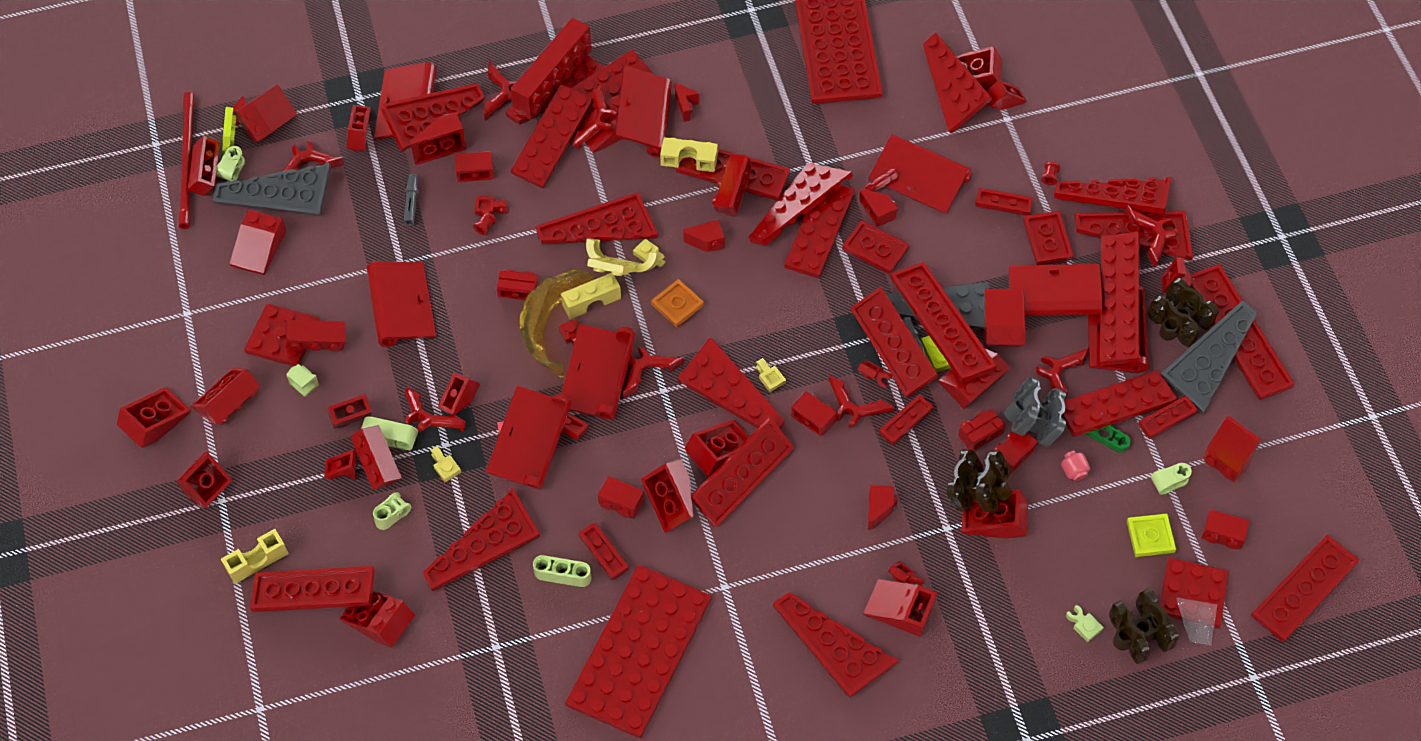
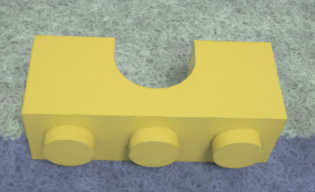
[660,137,718,172]
[561,273,621,320]
[221,529,288,584]

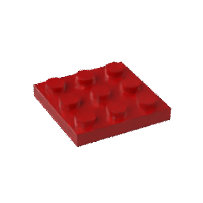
[244,303,320,366]
[1160,557,1229,628]

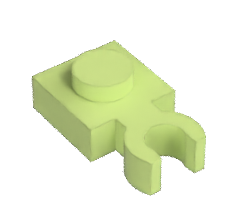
[1066,605,1104,643]

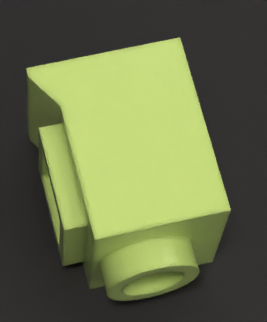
[286,364,319,397]

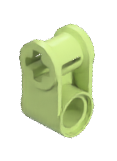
[216,146,245,181]
[1151,463,1192,495]
[373,492,412,530]

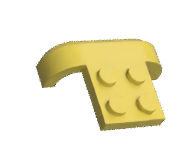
[586,239,661,276]

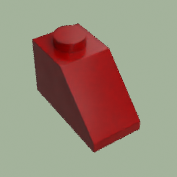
[986,80,1027,110]
[859,189,898,227]
[683,220,725,252]
[438,372,480,415]
[868,485,898,530]

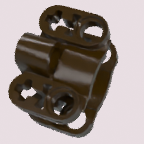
[1148,278,1219,347]
[947,449,1012,513]
[1109,588,1179,664]

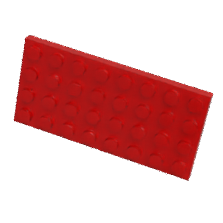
[795,0,882,104]
[565,564,711,739]

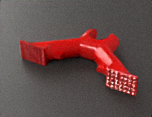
[483,60,516,121]
[572,84,617,150]
[283,141,344,171]
[1125,205,1178,268]
[1036,346,1089,400]
[622,347,684,399]
[828,375,894,427]
[404,387,466,431]

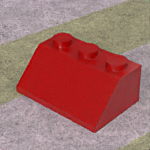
[712,155,753,217]
[938,349,1010,409]
[191,367,260,425]

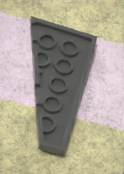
[213,163,331,216]
[887,282,989,331]
[1161,301,1257,414]

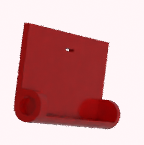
[374,62,437,140]
[615,65,672,158]
[868,134,973,214]
[366,261,436,347]
[1009,264,1102,316]
[1087,286,1149,373]
[562,324,636,420]
[486,386,572,490]

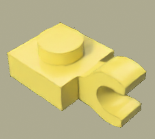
[633,239,665,268]
[756,358,786,392]
[430,446,461,482]

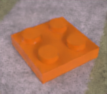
[651,279,704,328]

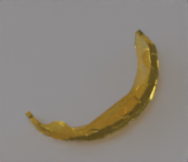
[520,269,593,378]

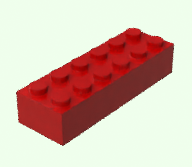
[511,17,592,120]

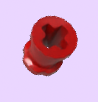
[1041,161,1060,185]
[473,211,497,236]

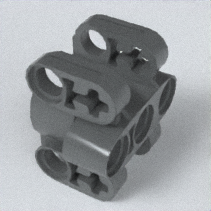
[1004,376,1066,447]

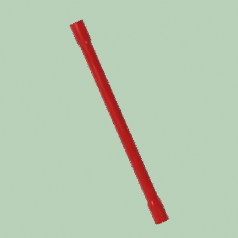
[178,92,194,229]

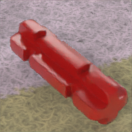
[864,168,898,192]

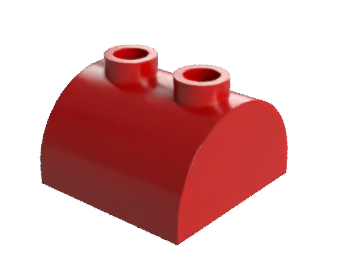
[176,452,233,508]

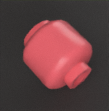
[1061,451,1090,481]

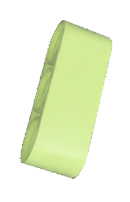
[361,416,418,450]
[533,555,592,587]

